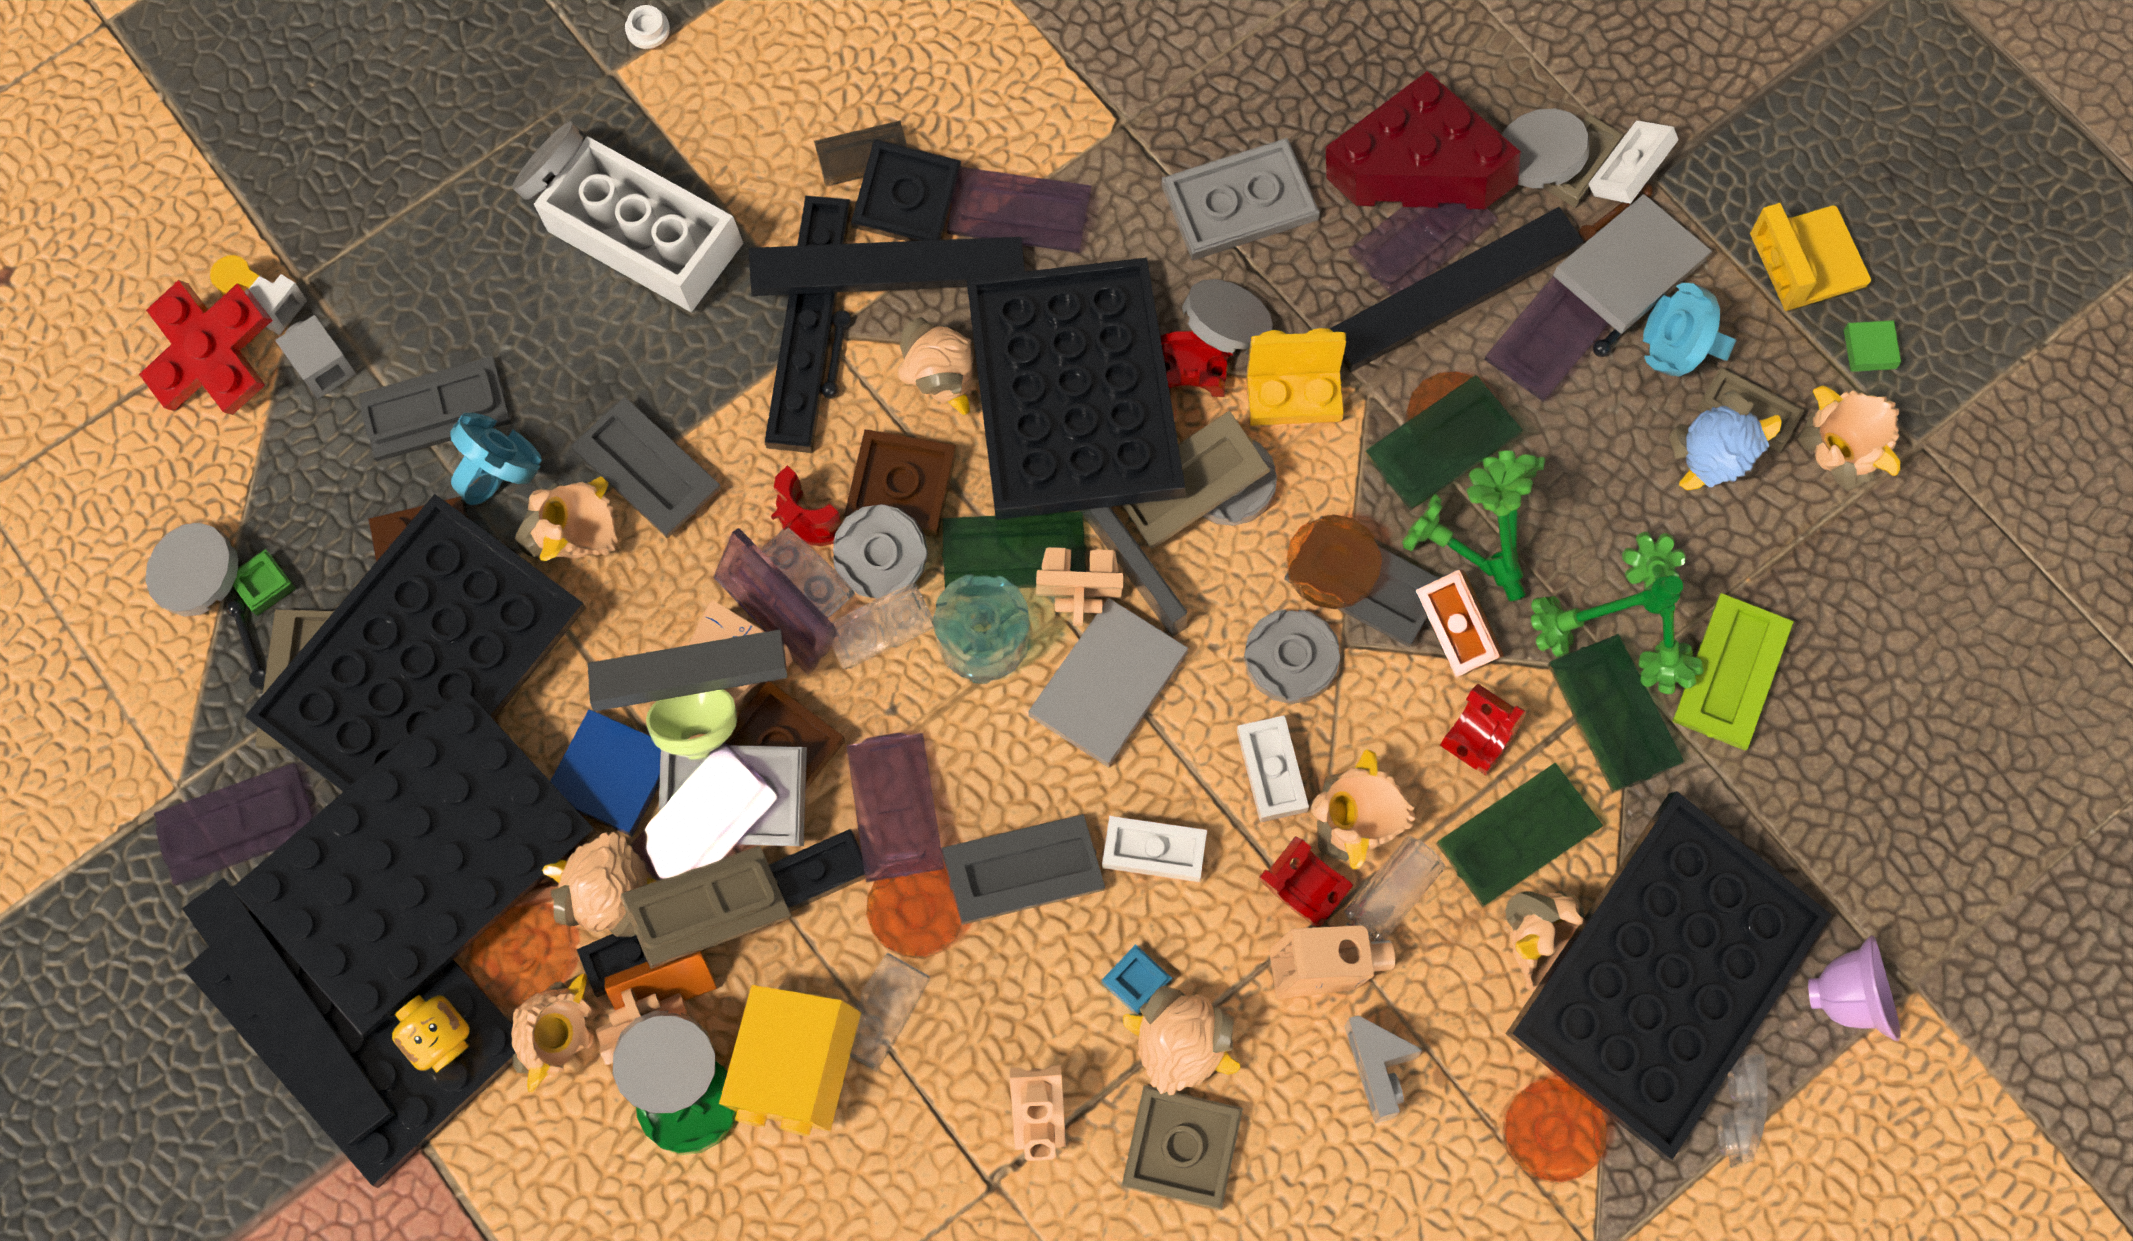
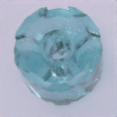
[933,574,1031,684]

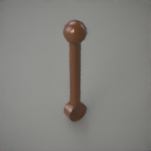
[1578,183,1653,244]

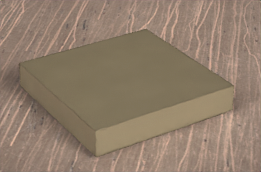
[1121,1085,1243,1211]

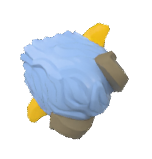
[1669,389,1782,490]

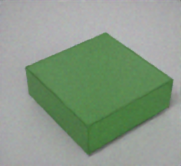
[1844,320,1901,372]
[232,549,296,616]

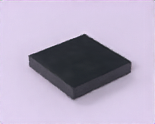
[851,139,961,241]

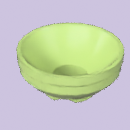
[646,689,737,760]

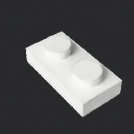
[1588,120,1679,204]
[1237,715,1309,823]
[1102,816,1207,882]

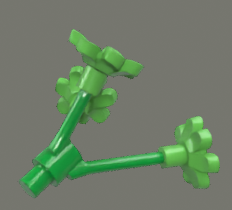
[1402,450,1546,602]
[1531,532,1704,694]

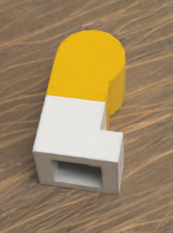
[210,255,307,335]

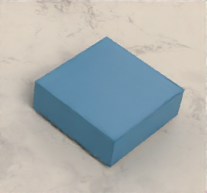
[1101,944,1172,1015]

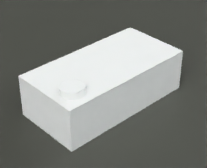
[534,136,743,313]

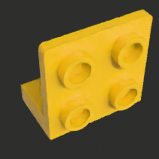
[1750,203,1871,311]
[1246,328,1346,426]

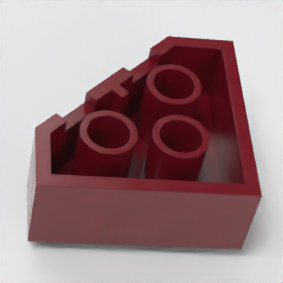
[1325,71,1521,209]

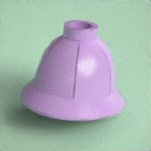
[1808,935,1901,1041]

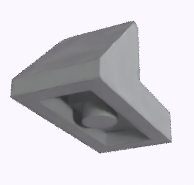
[1344,1015,1422,1124]

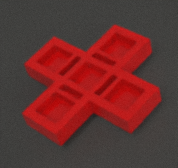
[139,280,273,415]

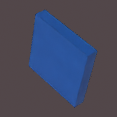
[550,709,661,837]

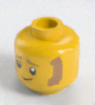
[392,995,469,1073]

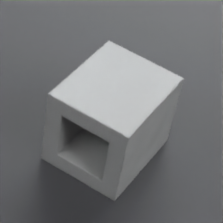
[275,315,356,399]

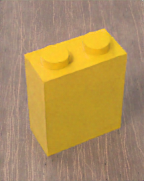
[719,985,861,1136]

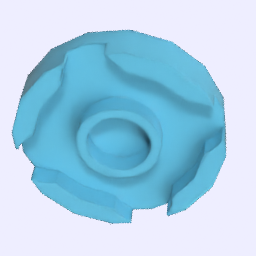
[1643,283,1737,377]
[450,413,542,505]

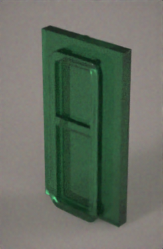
[1364,375,1523,511]
[942,511,1087,592]
[1548,634,1684,793]
[1436,762,1603,908]

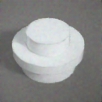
[625,5,670,49]

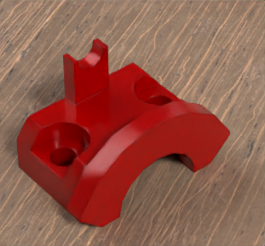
[1160,331,1233,398]
[771,465,842,547]
[1440,684,1526,776]
[1259,836,1353,928]

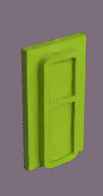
[1672,593,1794,751]

